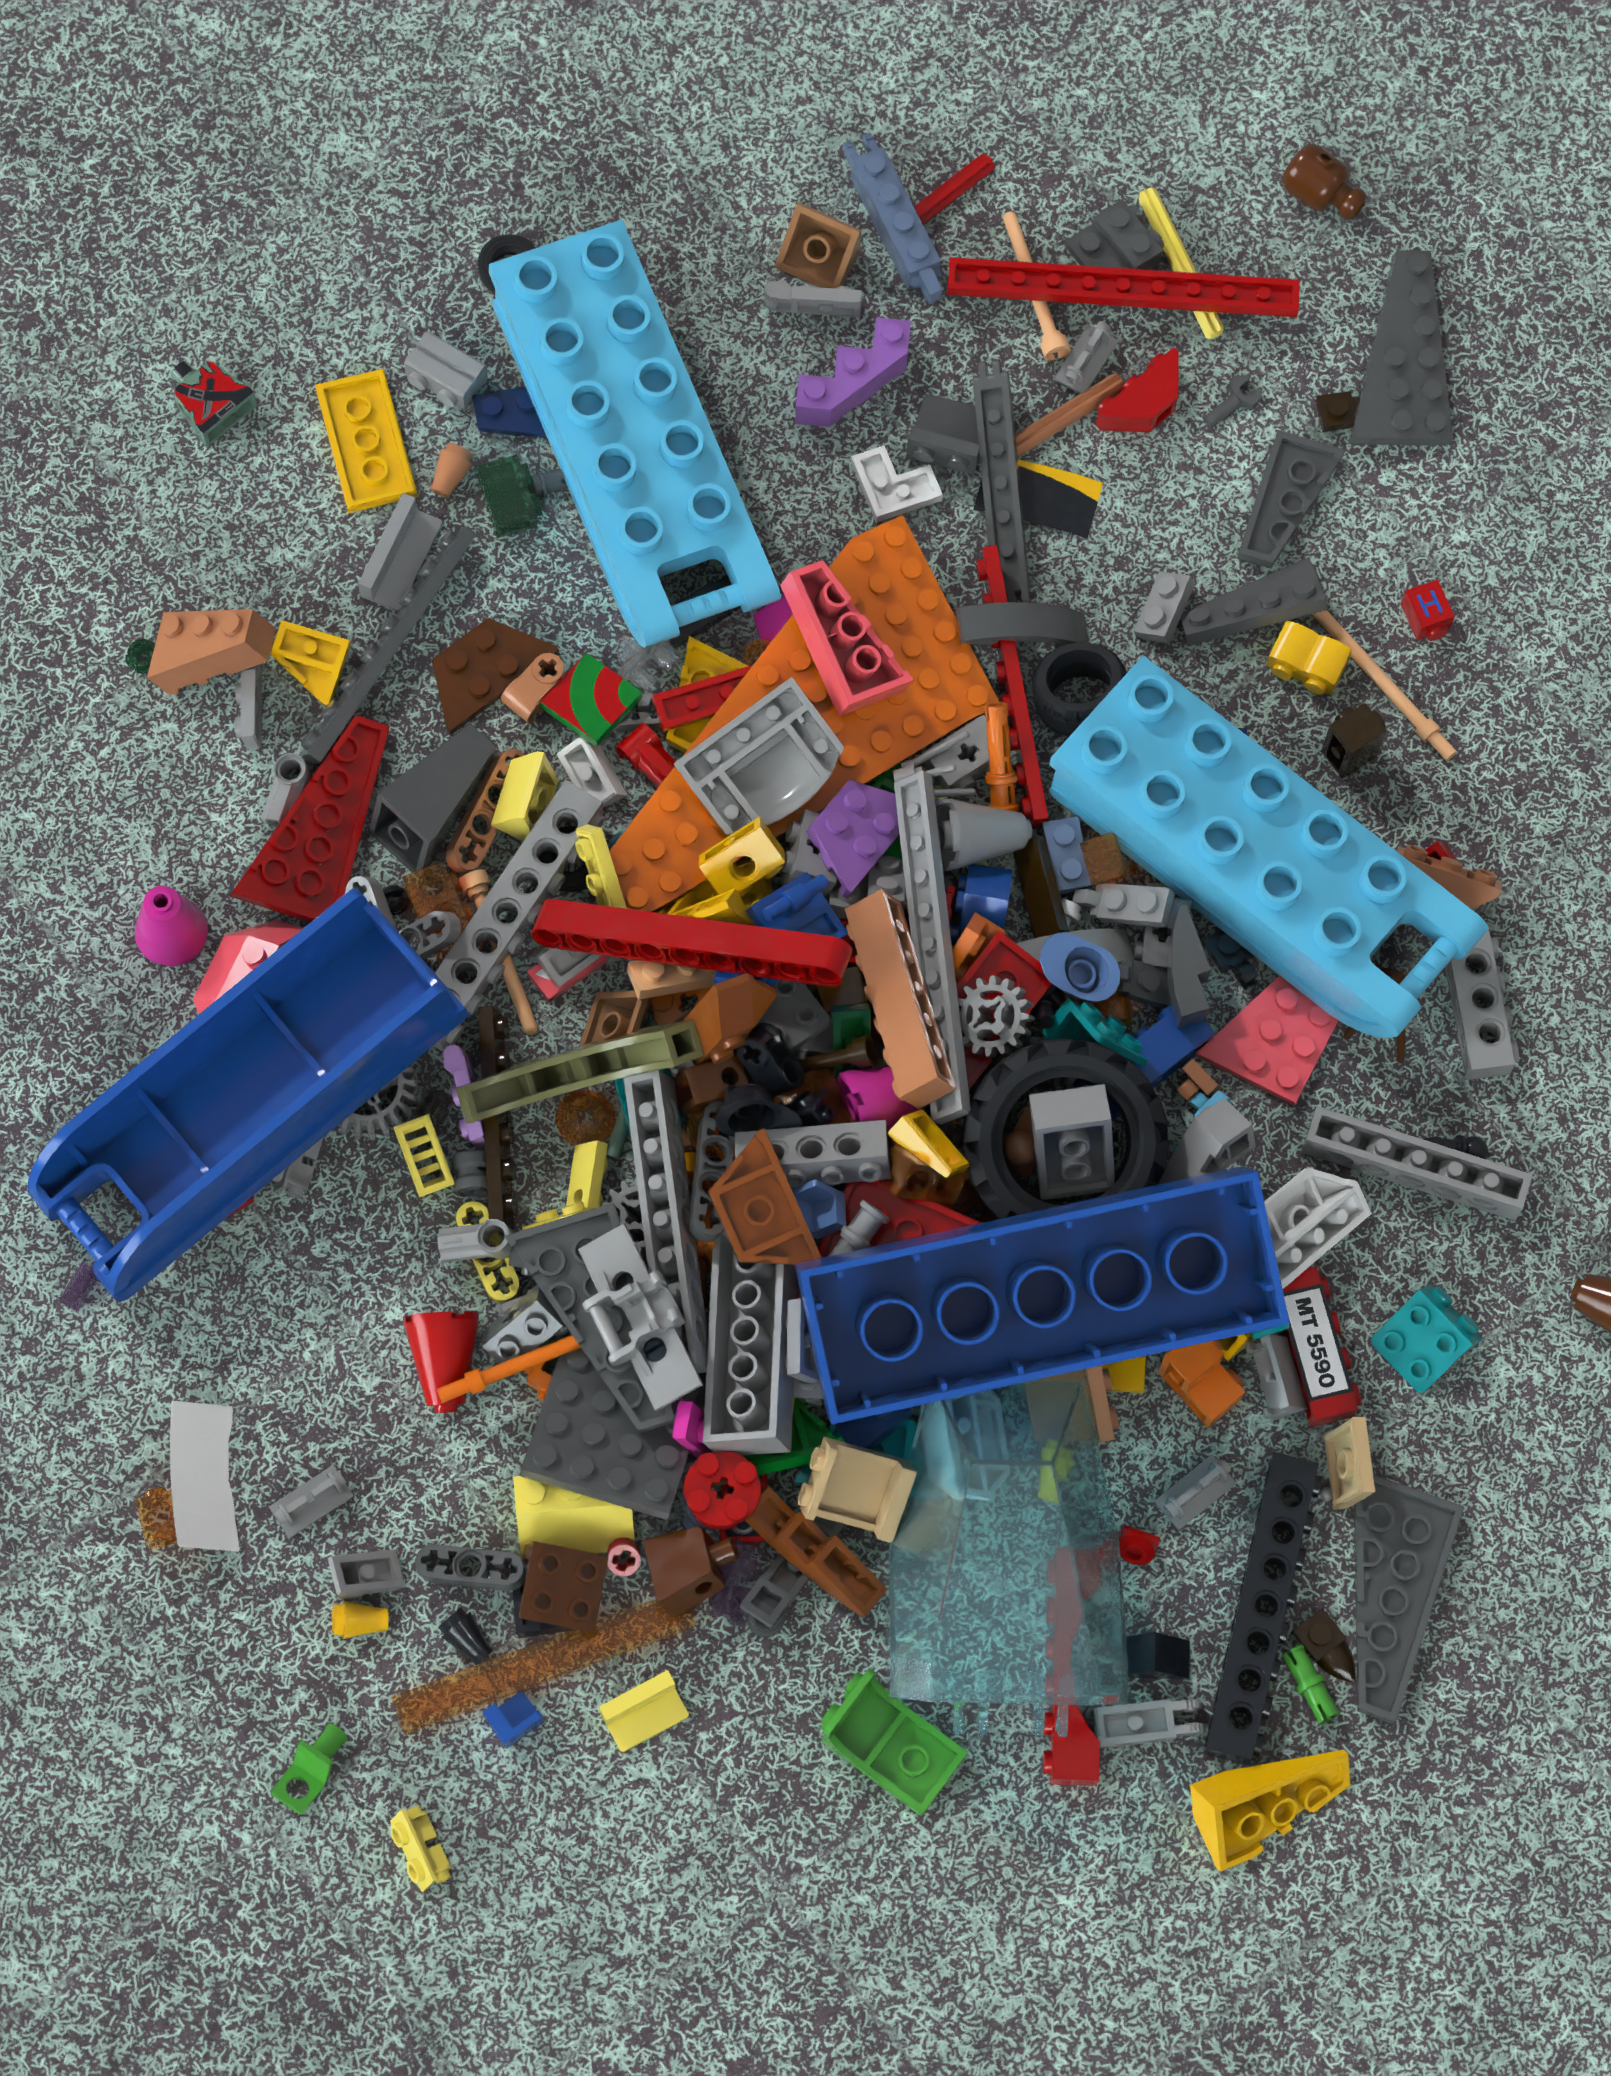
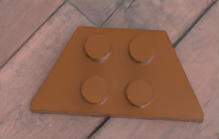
[708,1128,822,1265]

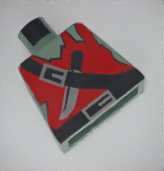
[171,361,257,448]

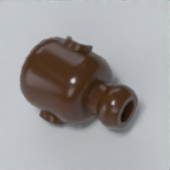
[1282,143,1368,220]

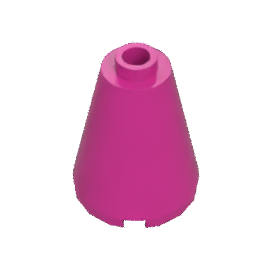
[134,886,209,967]
[837,1066,930,1131]

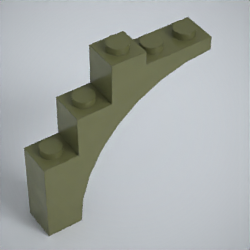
[456,1020,704,1124]

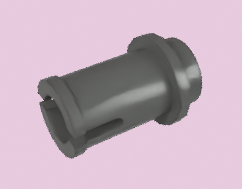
[530,469,568,498]

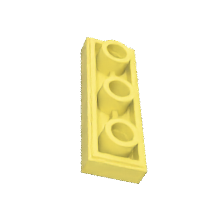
[575,824,627,909]
[566,1140,608,1208]

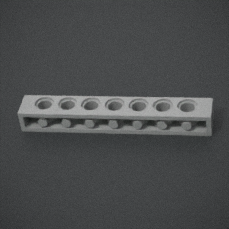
[434,779,605,1052]
[624,1070,708,1374]

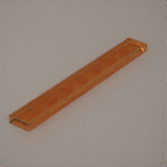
[391,1599,696,1735]

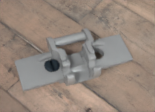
[578,1224,703,1411]

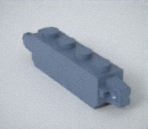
[842,133,943,304]

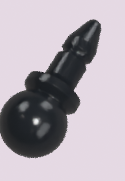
[1423,1135,1488,1159]

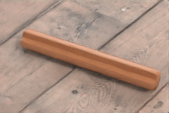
[1015,373,1124,457]

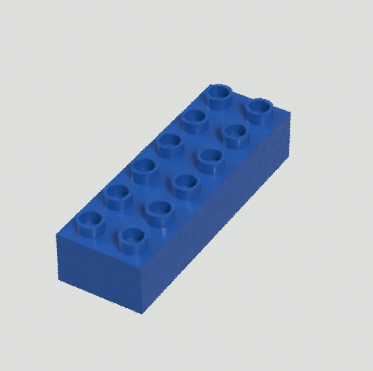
[795,1166,1290,1424]

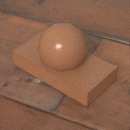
[1002,1104,1037,1180]

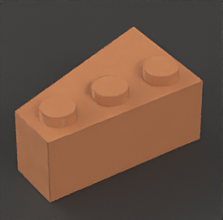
[147,609,276,695]

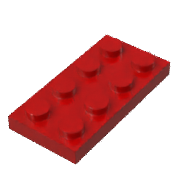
[956,931,1051,1090]

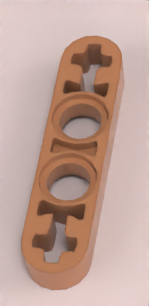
[445,749,525,873]

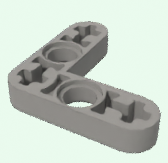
[345,876,461,960]

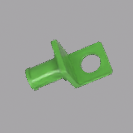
[271,1724,347,1814]

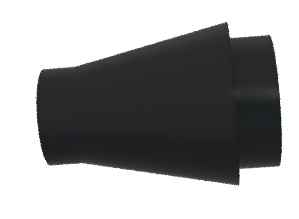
[438,1607,493,1665]

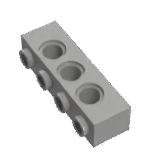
[1445,926,1519,1080]
[735,1120,891,1188]

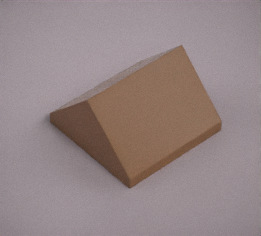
[774,202,862,288]
[579,990,651,1047]

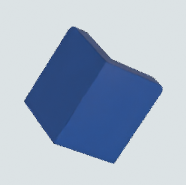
[482,1691,545,1749]

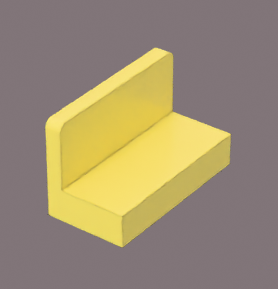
[599,1670,689,1752]

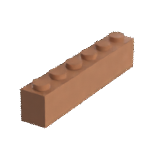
[845,889,956,1109]

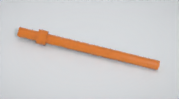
[437,1335,581,1403]

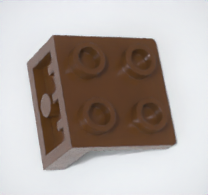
[519,1541,609,1633]

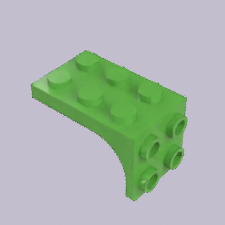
[820,1668,968,1817]

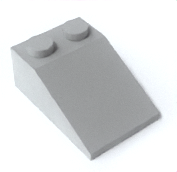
[1029,1084,1115,1201]

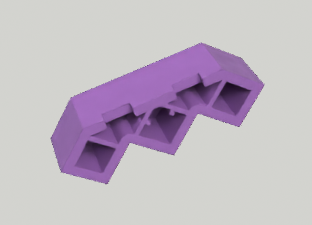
[795,318,911,427]

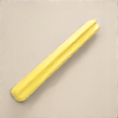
[1139,188,1224,339]

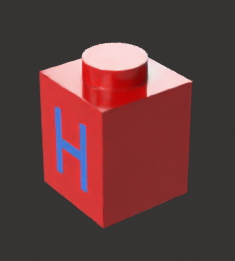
[1400,579,1455,641]

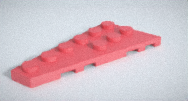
[1195,957,1372,1106]

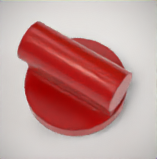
[1117,1524,1161,1565]

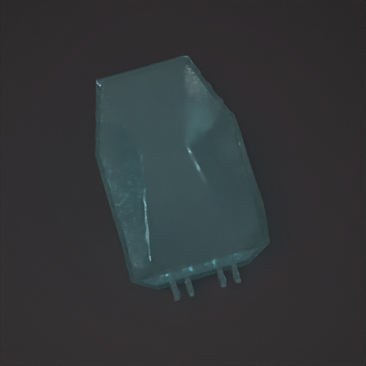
[887,1379,1128,1737]

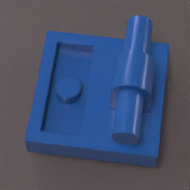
[746,872,848,939]

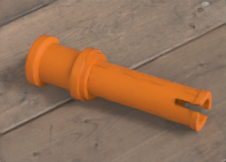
[984,702,1020,812]

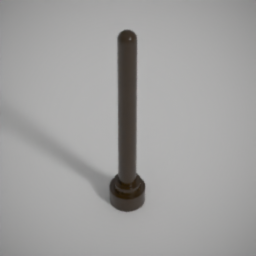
[723,1035,878,1083]

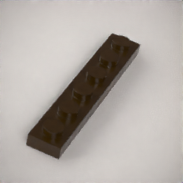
[478,1005,518,1229]

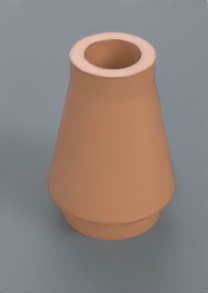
[430,443,473,499]

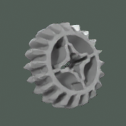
[339,1067,418,1140]

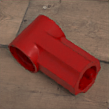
[615,723,676,788]

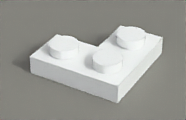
[851,445,943,523]

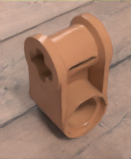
[501,653,565,724]

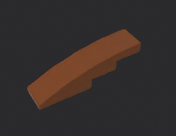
[745,1486,888,1618]

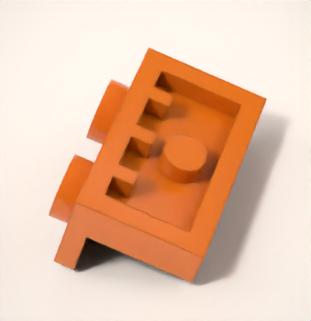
[952,912,1005,985]

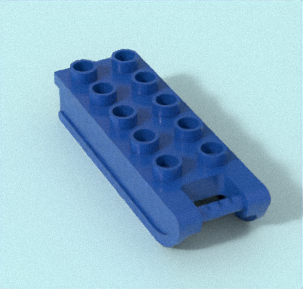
[27,888,470,1303]

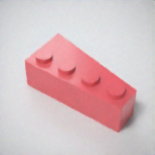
[780,560,914,716]

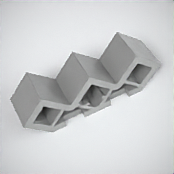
[1159,1098,1256,1184]

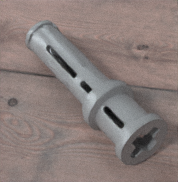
[799,1199,891,1296]

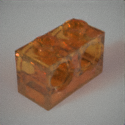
[402,861,473,944]

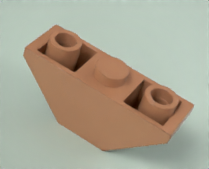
[1397,845,1503,909]

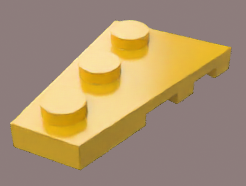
[666,636,748,753]

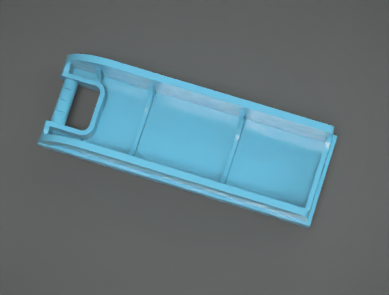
[489,219,781,648]
[1049,655,1489,1038]

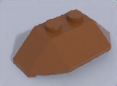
[683,973,777,1064]

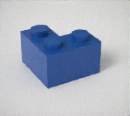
[951,864,1012,946]

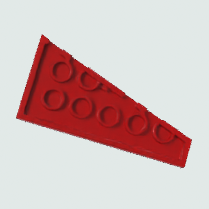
[229,715,390,922]

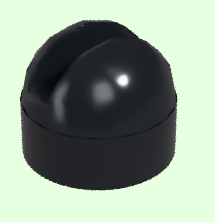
[383,885,409,915]

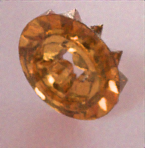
[556,1088,615,1145]

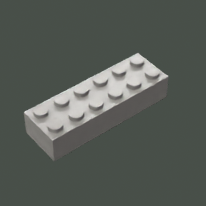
[703,1229,798,1455]

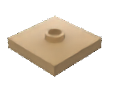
[1324,1417,1375,1510]

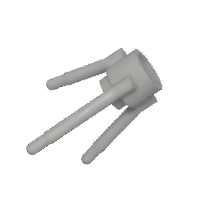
[893,731,976,798]

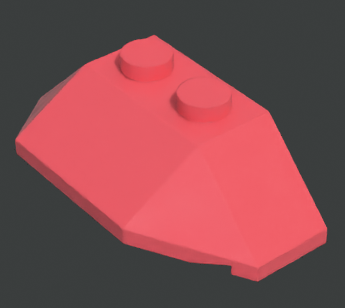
[193,919,303,1014]

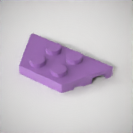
[806,780,899,899]

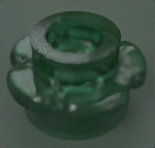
[125,639,155,674]

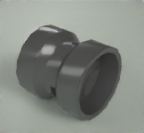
[453,1151,487,1197]

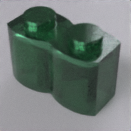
[476,454,542,538]

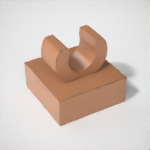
[1177,1059,1222,1101]

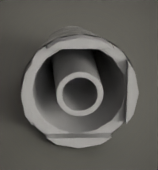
[935,798,1032,871]

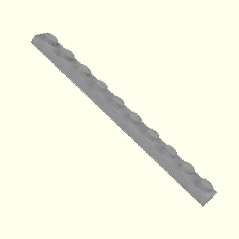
[894,770,971,1124]

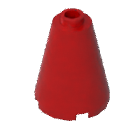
[403,1311,479,1413]

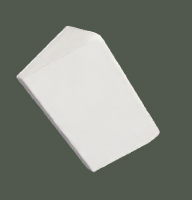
[557,736,628,808]

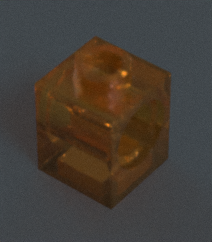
[135,1487,177,1550]

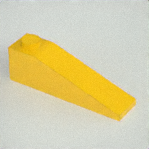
[1190,1750,1351,1872]

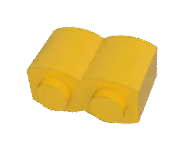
[1267,620,1352,695]

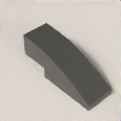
[1167,904,1211,1028]

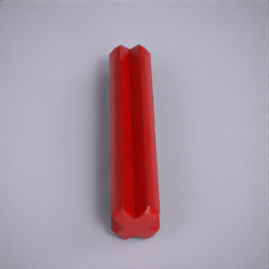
[914,153,995,225]

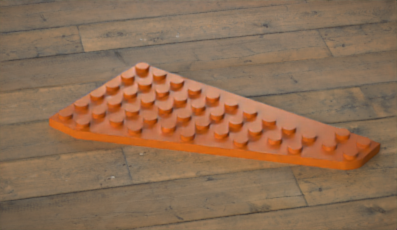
[609,515,999,912]

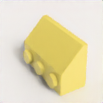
[513,1476,635,1561]

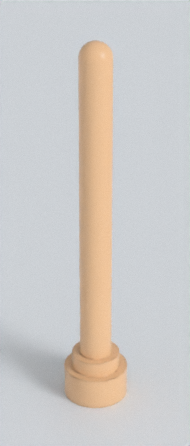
[1003,211,1071,361]
[459,869,538,1035]

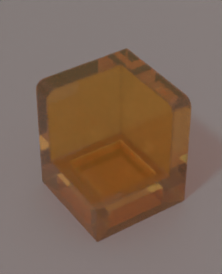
[1080,833,1137,885]

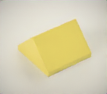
[491,751,559,841]

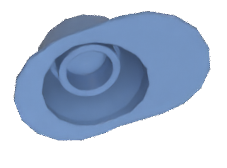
[1040,932,1120,1002]

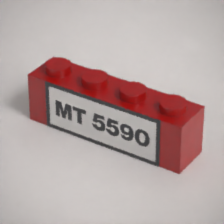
[1282,1266,1361,1428]

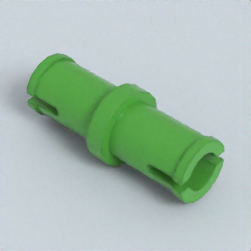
[1281,1645,1341,1725]

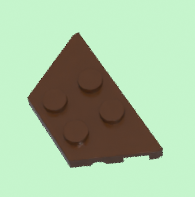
[432,618,559,735]

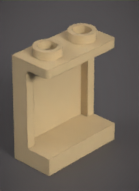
[797,1437,917,1543]

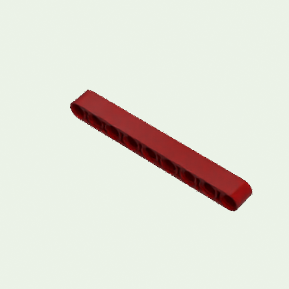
[531,899,852,987]

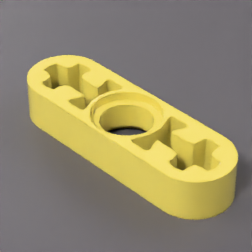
[456,1201,520,1304]

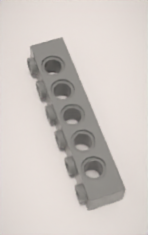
[1301,1106,1533,1221]

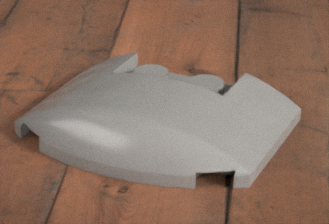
[673,677,844,835]

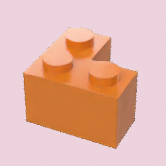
[1158,1340,1245,1429]

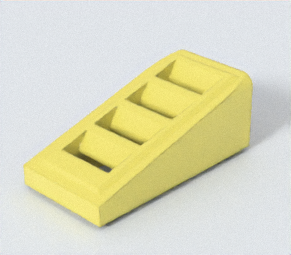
[393,1114,455,1197]

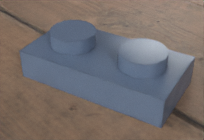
[1042,816,1093,895]

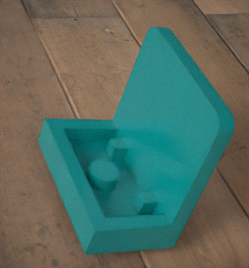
[1041,998,1149,1067]
[1371,1284,1483,1393]

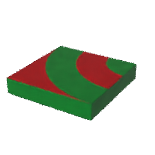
[540,653,642,747]

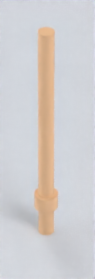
[1312,610,1457,761]

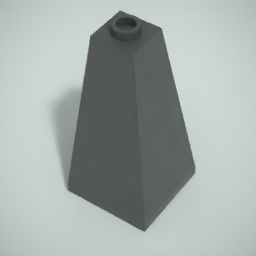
[368,723,496,880]

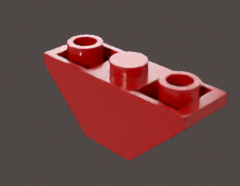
[1095,347,1179,432]

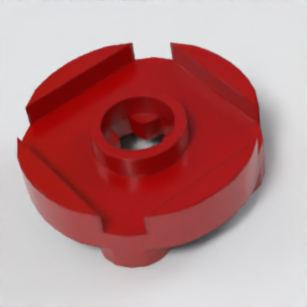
[684,1451,761,1530]

